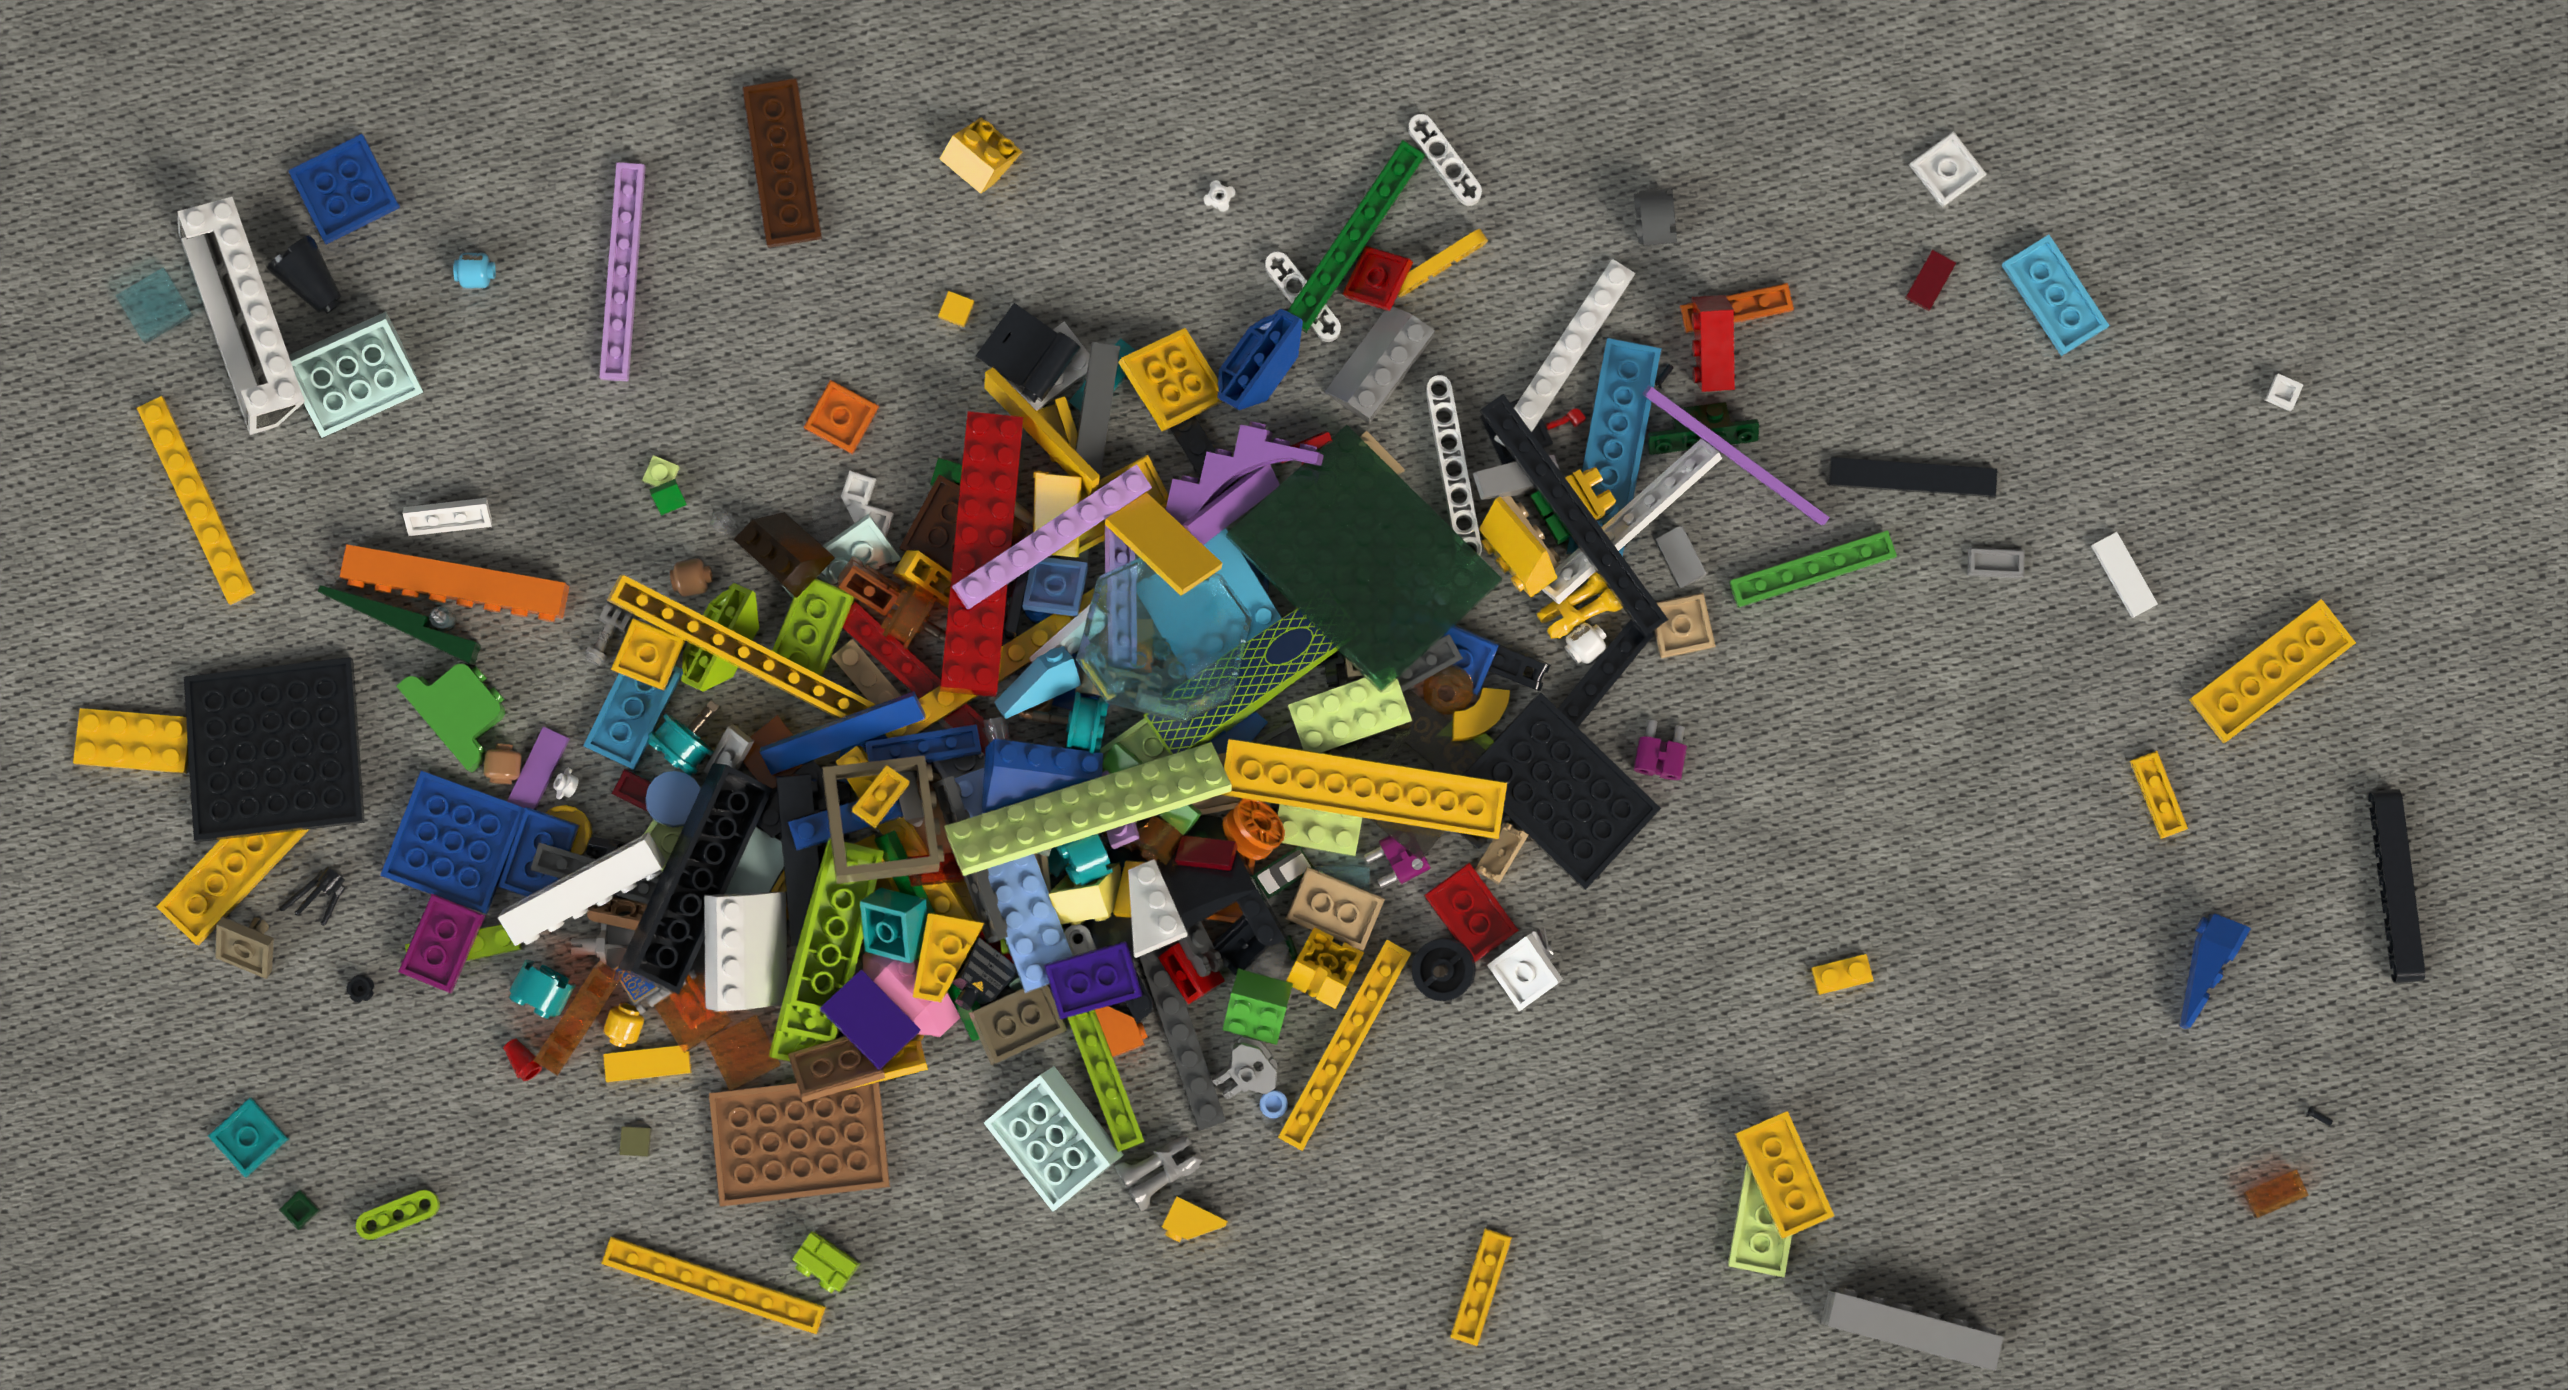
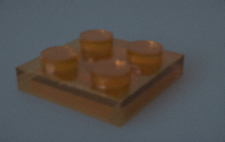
[654,974,733,1053]
[705,1015,782,1091]

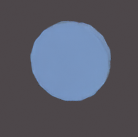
[645,771,701,828]

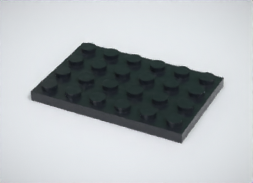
[1463,692,1661,890]

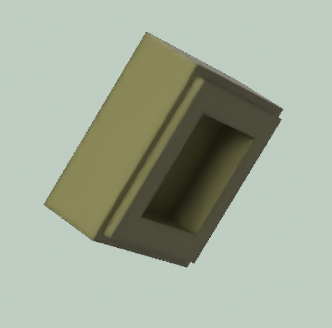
[619,1127,651,1157]

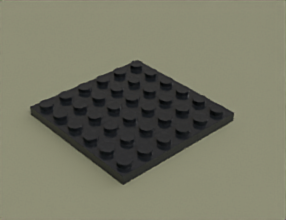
[184,657,365,842]

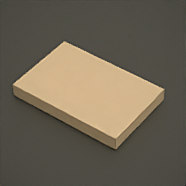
[1286,867,1385,951]

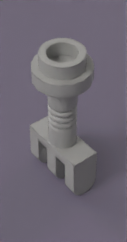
[585,603,633,666]

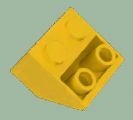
[940,117,1022,193]

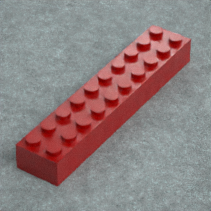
[940,411,1023,697]

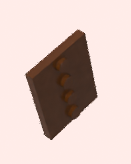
[899,475,1033,573]

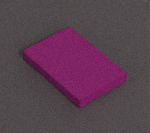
[398,894,485,994]

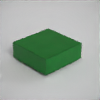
[649,479,687,515]

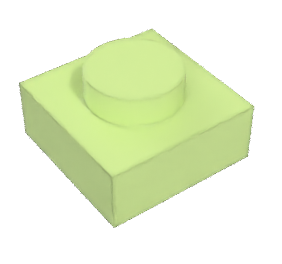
[642,455,680,487]

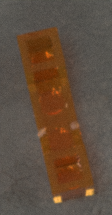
[533,961,623,1076]

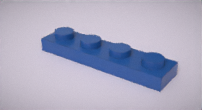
[865,724,982,763]
[788,798,903,850]

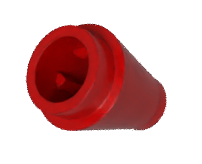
[503,1038,542,1081]

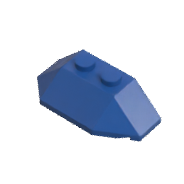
[1218,309,1303,410]

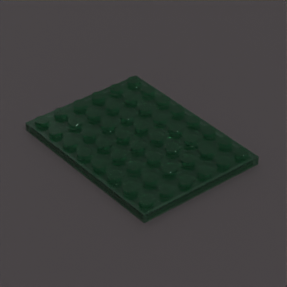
[1226,425,1502,693]

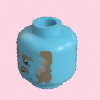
[453,253,496,288]

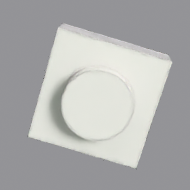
[2265,374,2303,411]

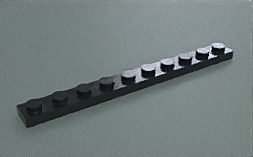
[1480,394,1669,637]
[1457,619,1654,849]

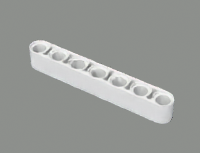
[1426,375,1482,565]

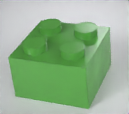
[1222,969,1293,1045]

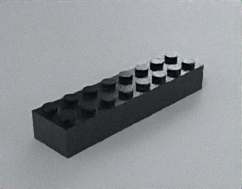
[618,763,773,994]

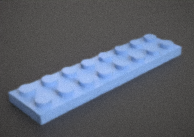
[954,768,1073,993]

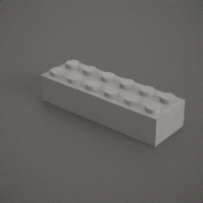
[1820,1287,2004,1371]

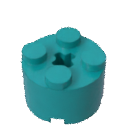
[1056,834,1113,886]
[509,959,576,1019]

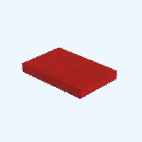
[1424,863,1519,962]

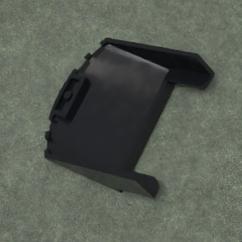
[1085,815,1288,1022]

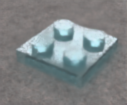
[115,267,194,344]

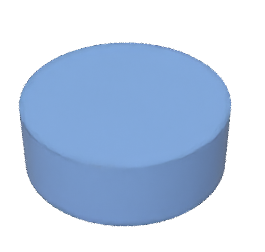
[1260,1090,1288,1118]

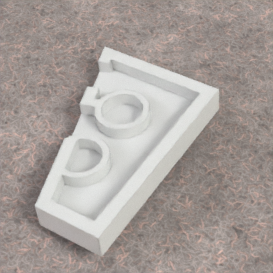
[1128,859,1188,958]

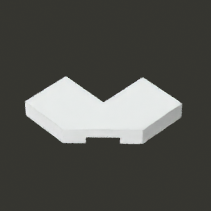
[841,471,894,537]

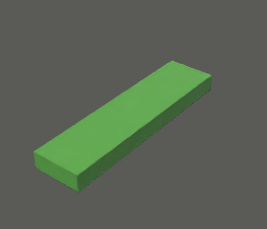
[1103,742,1202,836]

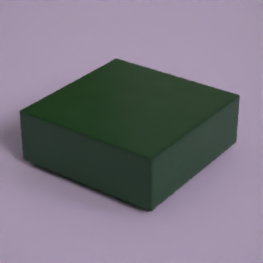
[279,1190,320,1230]

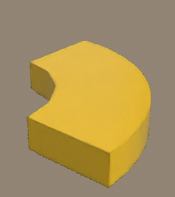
[1452,688,1510,741]

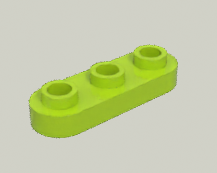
[356,1190,440,1240]

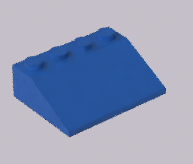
[982,739,1103,814]

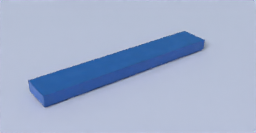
[760,692,926,775]

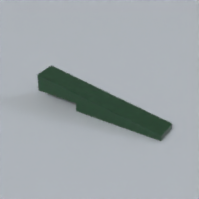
[318,585,481,666]

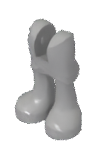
[1114,1135,1203,1212]

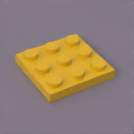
[1118,328,1223,432]

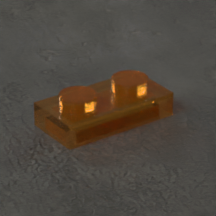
[2243,1169,2309,1218]

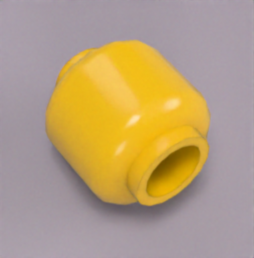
[603,1003,644,1047]

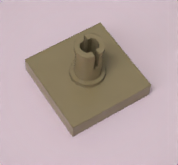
[215,917,274,979]

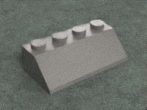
[1324,306,1435,424]

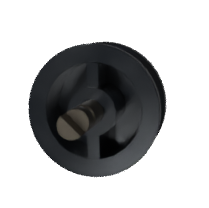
[1412,938,1476,1001]

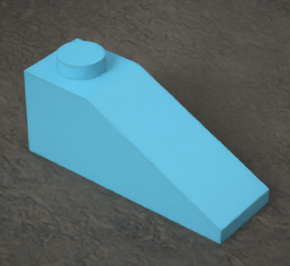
[995,646,1081,719]

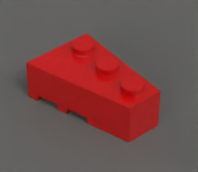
[1692,295,1735,392]

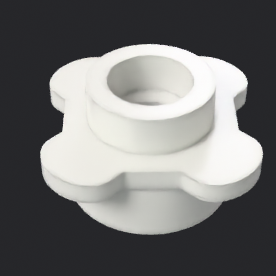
[1204,180,1235,212]
[553,768,579,799]

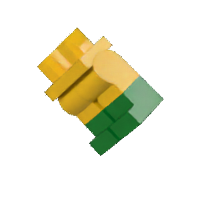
[1531,467,1616,545]

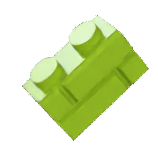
[792,1231,861,1293]

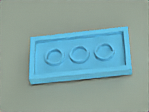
[2001,235,2110,357]

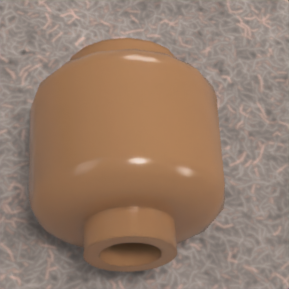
[670,558,713,597]
[483,744,522,785]

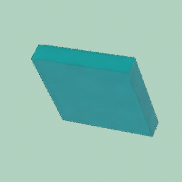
[208,1097,289,1178]

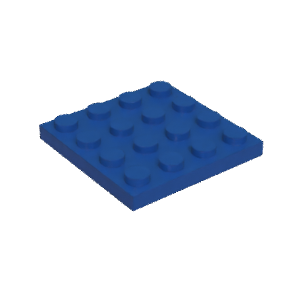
[380,771,525,914]

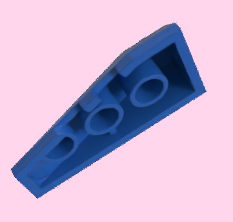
[2180,913,2251,1029]

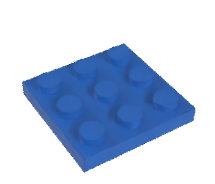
[288,134,401,245]

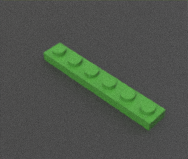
[1729,530,1897,608]

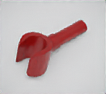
[1546,409,1586,430]

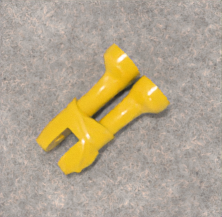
[1536,571,1623,639]

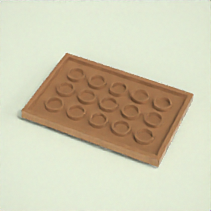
[709,1082,890,1207]

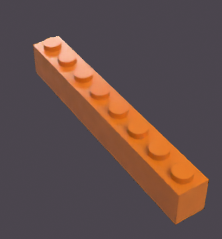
[340,544,570,622]

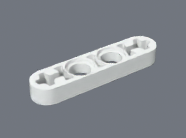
[1409,114,1482,206]
[1265,252,1341,342]

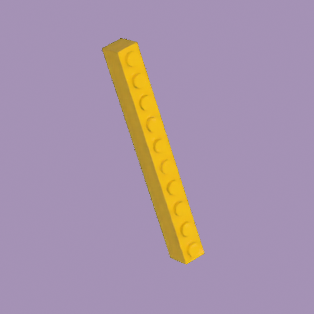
[607,575,875,719]

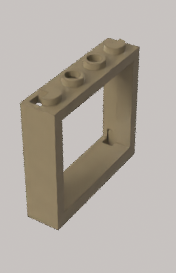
[823,755,944,884]

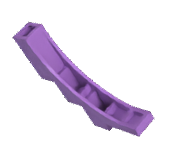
[1166,421,1324,526]

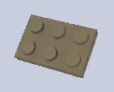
[969,985,1067,1065]

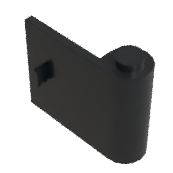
[975,303,1081,403]

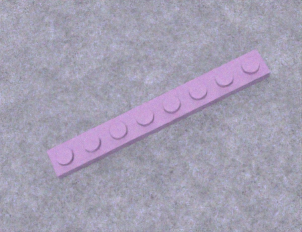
[599,162,645,382]
[952,464,1152,610]

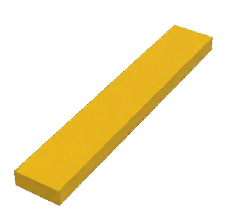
[984,367,1100,495]

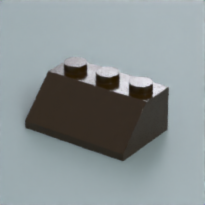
[733,512,835,598]

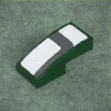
[1253,846,1315,900]

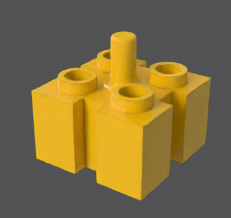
[1286,927,1364,1009]

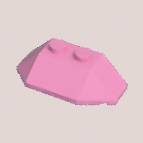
[862,952,961,1037]

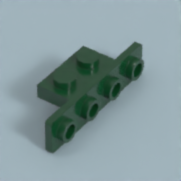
[1648,402,1759,455]

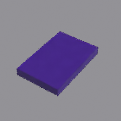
[1044,941,1142,1019]
[820,969,921,1070]

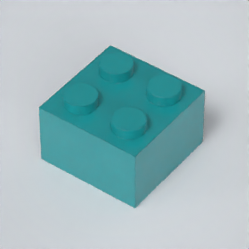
[860,888,927,964]

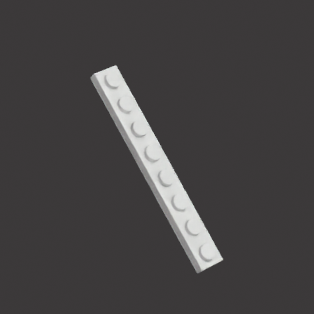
[1494,259,1635,446]
[1542,438,1722,604]

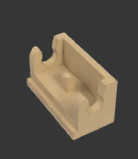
[1475,823,1528,885]

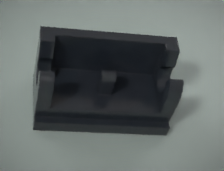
[1212,914,1270,976]

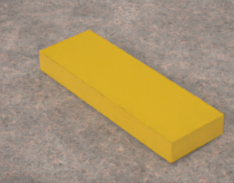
[2130,751,2188,839]
[603,1045,692,1082]

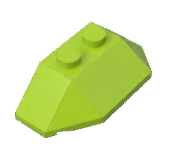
[681,583,759,692]

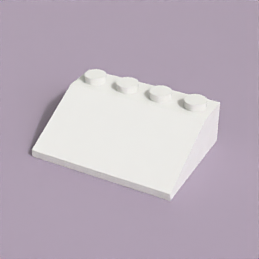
[704,892,787,1011]

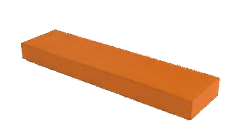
[1680,283,1794,333]

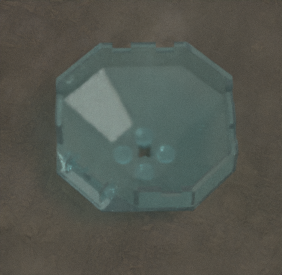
[1076,558,1252,723]

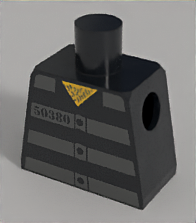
[952,937,1017,1010]

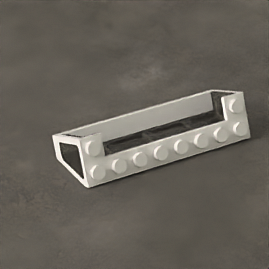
[177,197,305,435]

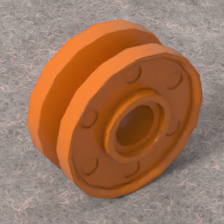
[1223,799,1285,860]

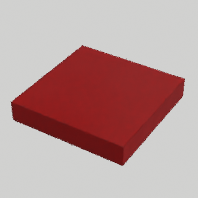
[1342,245,1413,311]

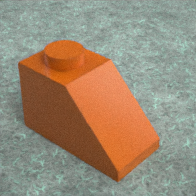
[1095,1006,1148,1058]

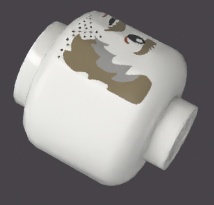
[1564,623,1607,664]

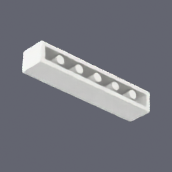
[498,832,666,946]

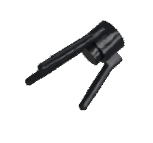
[280,866,345,926]

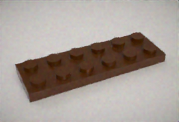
[742,78,822,248]

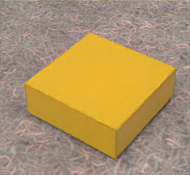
[938,291,975,328]

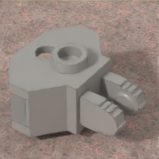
[1212,1036,1278,1099]

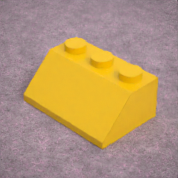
[1479,496,1558,598]

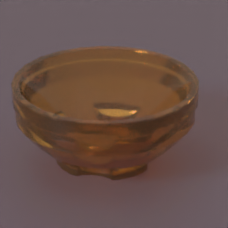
[1423,665,1474,715]

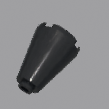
[266,235,341,314]

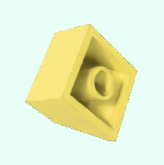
[1049,863,1121,925]

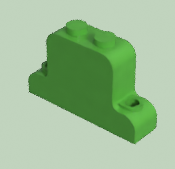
[396,664,505,773]

